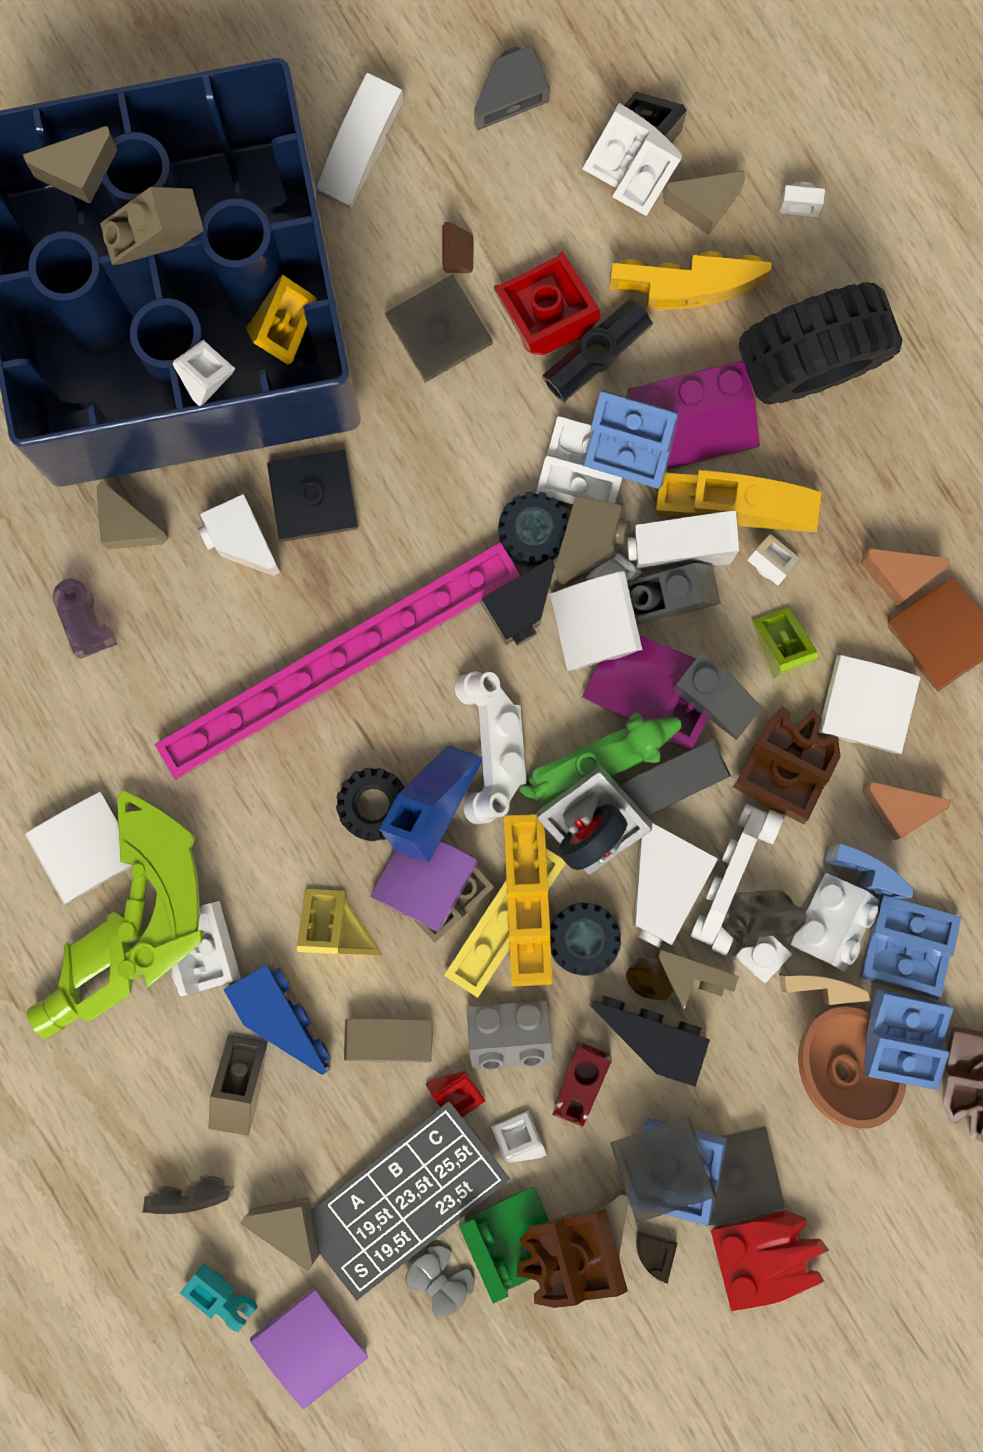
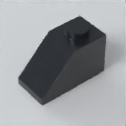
[481,559,555,646]

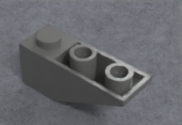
[627,563,721,624]

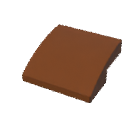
[888,577,983,692]

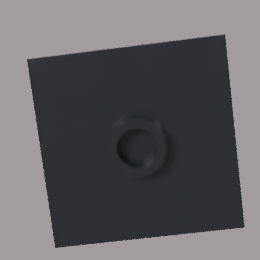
[267,450,358,542]

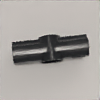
[542,298,653,403]

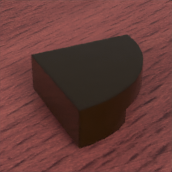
[636,1231,678,1284]

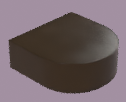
[626,958,673,1001]

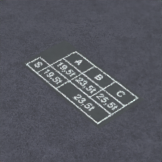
[311,1101,510,1301]

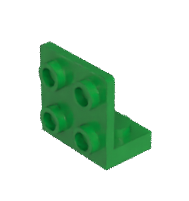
[459,1187,550,1304]

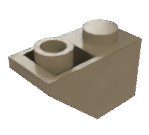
[100,187,204,265]

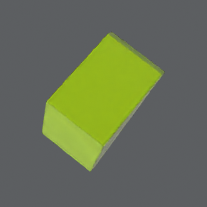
[752,607,819,678]

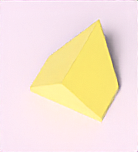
[297,889,382,955]

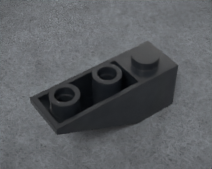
[589,995,710,1087]

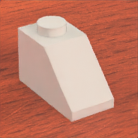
[198,494,281,576]

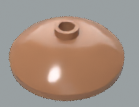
[798,1006,906,1130]

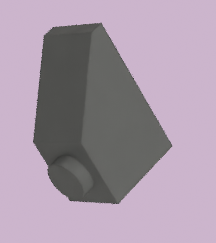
[474,45,550,131]
[672,652,762,740]

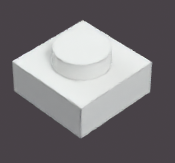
[779,182,825,217]
[747,534,800,586]
[734,926,792,984]

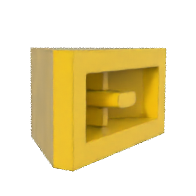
[246,275,317,365]

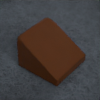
[442,222,474,273]

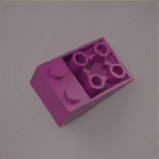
[582,635,708,751]

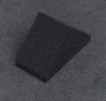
[624,92,687,143]

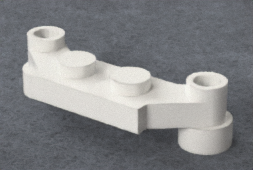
[455,671,526,824]
[690,803,785,956]

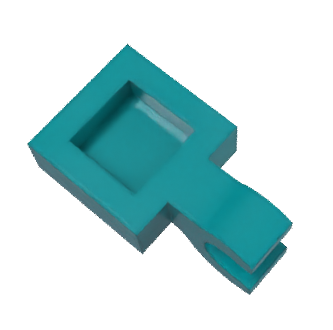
[180,1263,257,1332]

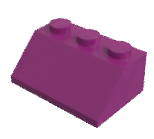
[626,361,760,470]

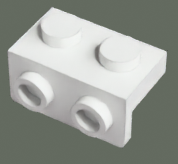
[790,873,879,972]
[171,901,241,996]

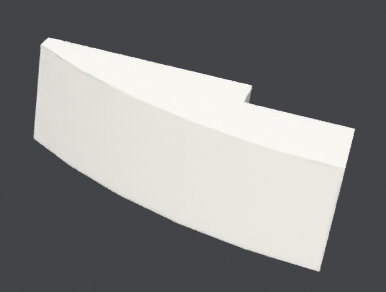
[316,73,403,208]

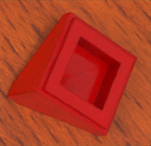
[426,1070,486,1117]

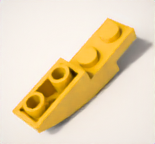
[609,251,772,310]
[656,470,822,532]

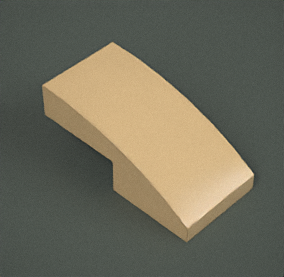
[779,975,870,1005]

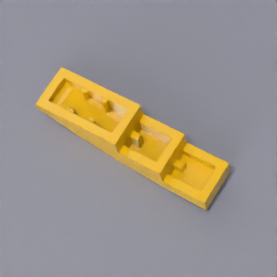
[503,814,552,986]

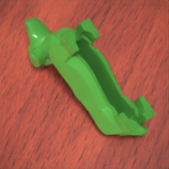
[520,713,681,808]

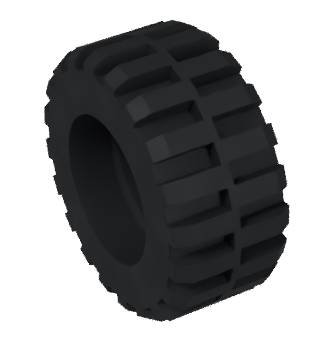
[738,282,903,405]

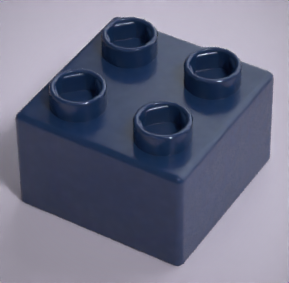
[0,58,361,487]

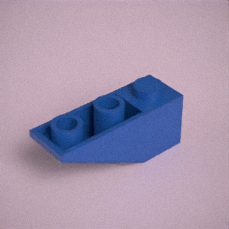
[379,746,482,863]
[223,964,332,1075]

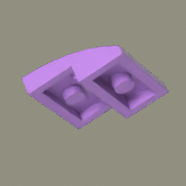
[370,841,478,933]
[249,1286,369,1410]

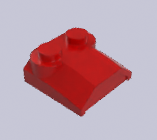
[493,251,601,355]

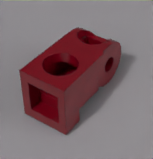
[552,1041,612,1127]

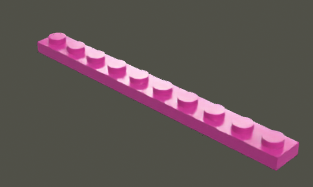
[154,542,521,780]

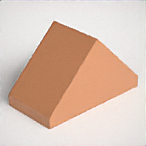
[862,548,949,606]
[863,782,951,840]

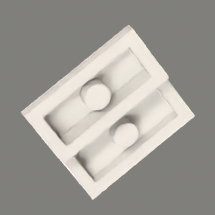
[582,103,682,216]
[535,415,622,504]
[550,571,642,671]
[818,655,920,754]
[25,792,132,905]

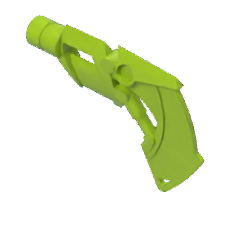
[26,791,204,1039]

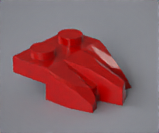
[710,1210,829,1311]

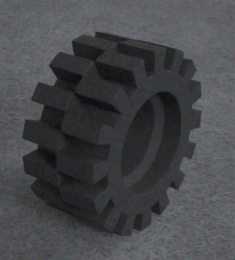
[336,767,405,841]

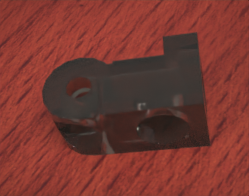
[722,890,806,948]

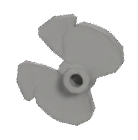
[405,1246,474,1317]

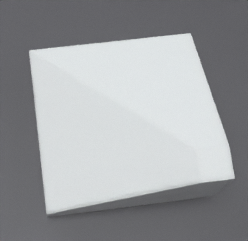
[173,340,235,407]
[491,1111,547,1163]

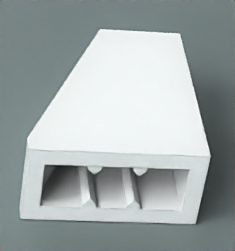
[626,511,739,571]
[633,823,718,948]

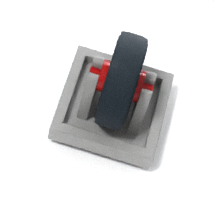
[537,765,652,875]

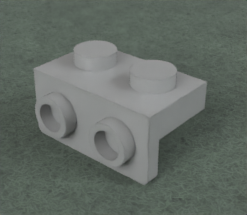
[466,1000,552,1071]

